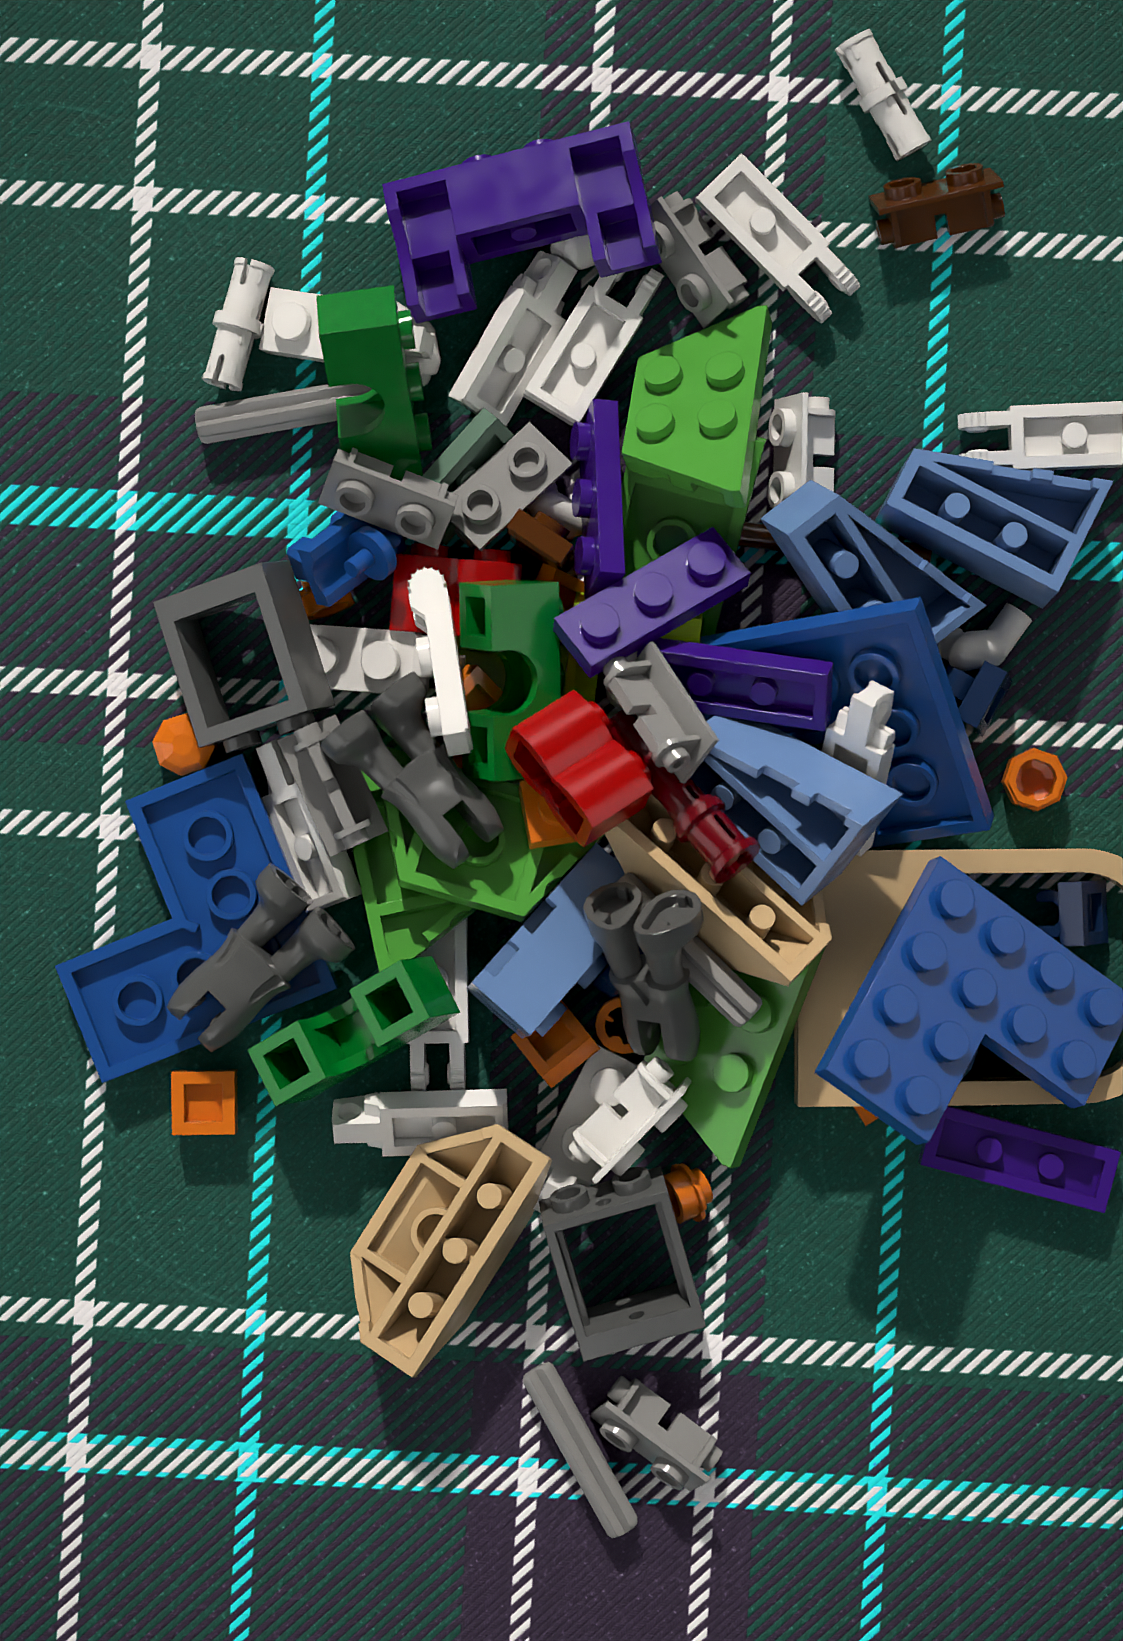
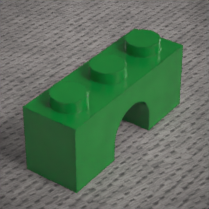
[316,285,433,481]
[459,579,565,782]
[247,956,461,1107]

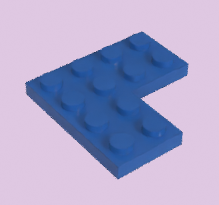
[699,597,994,848]
[55,754,339,1083]
[814,856,1123,1145]

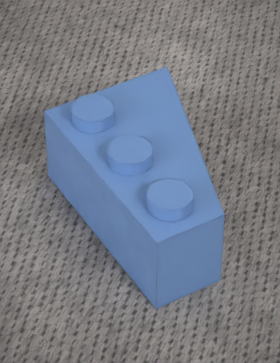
[874,448,1113,609]
[760,480,986,644]
[690,715,903,906]
[467,843,625,1039]

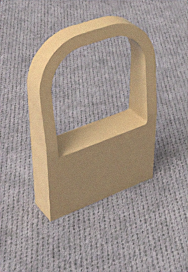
[794,849,1123,1107]

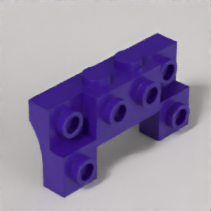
[382,121,662,324]

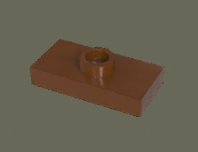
[507,508,574,571]

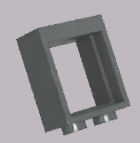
[153,560,335,754]
[539,1166,706,1362]

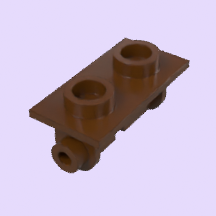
[868,163,1005,249]

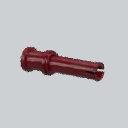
[609,709,761,884]

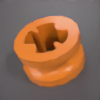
[595,996,633,1054]

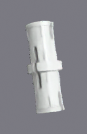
[835,29,932,161]
[202,257,275,391]

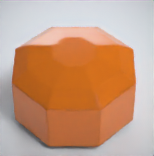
[152,713,218,776]
[1001,748,1068,811]

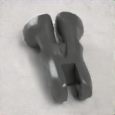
[320,672,504,869]
[166,863,355,1052]
[583,882,704,1061]

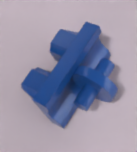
[287,511,407,607]

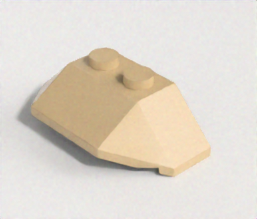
[605,794,832,986]
[350,1124,553,1378]

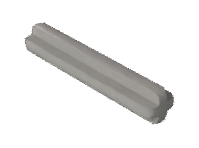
[195,384,372,444]
[617,873,762,1027]
[523,1362,638,1538]

